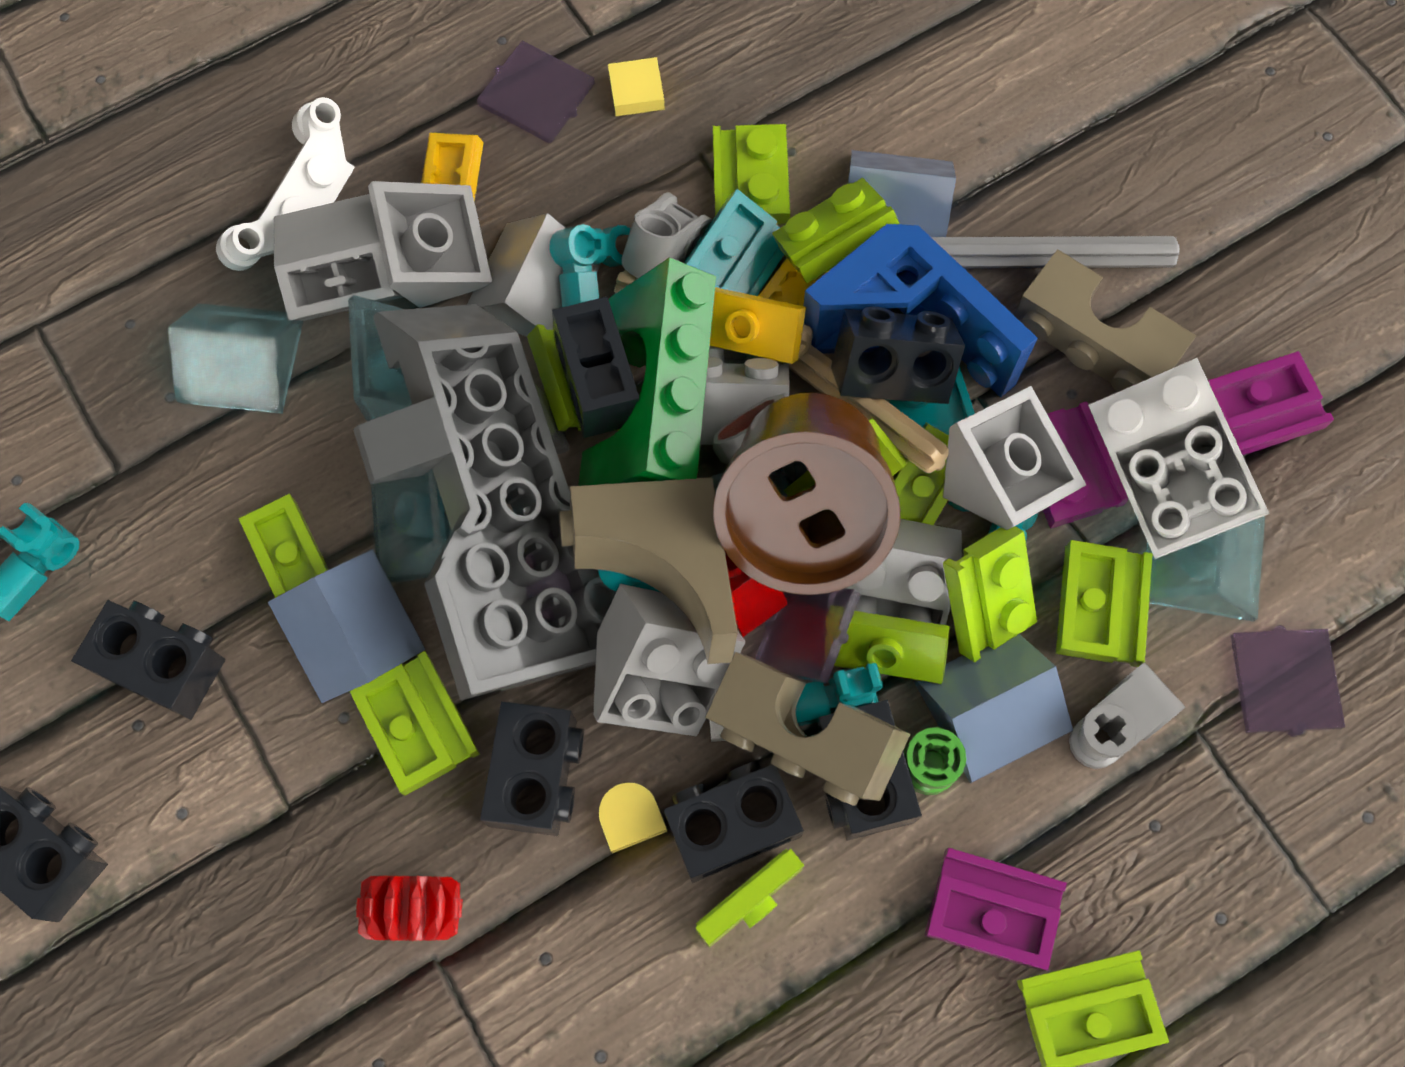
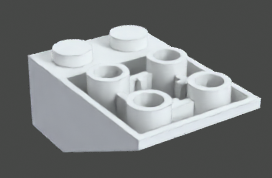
[1088,358,1269,559]

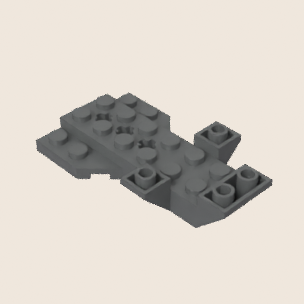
[353,304,617,701]

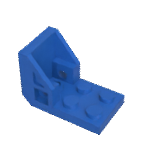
[803,224,1038,397]

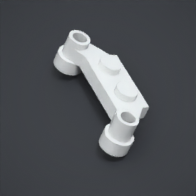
[216,98,355,271]

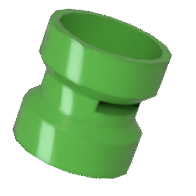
[903,727,967,795]

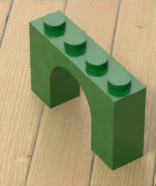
[578,257,716,486]

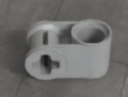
[621,192,712,278]
[1069,662,1185,769]

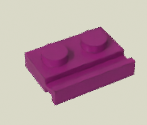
[1208,351,1334,455]
[1043,401,1129,529]
[924,848,1067,971]

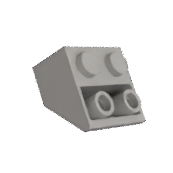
[274,194,403,321]
[700,346,789,445]
[825,519,962,639]
[593,584,746,736]

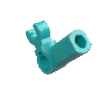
[549,224,631,307]
[0,503,80,621]
[796,663,883,727]

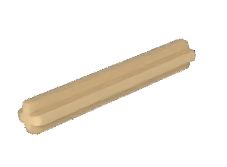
[789,345,949,473]

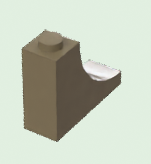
[559,478,738,664]

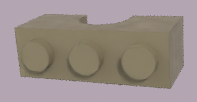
[1014,249,1197,392]
[705,652,910,806]

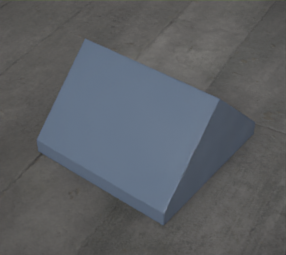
[847,150,956,237]
[268,549,425,703]
[914,634,1073,784]

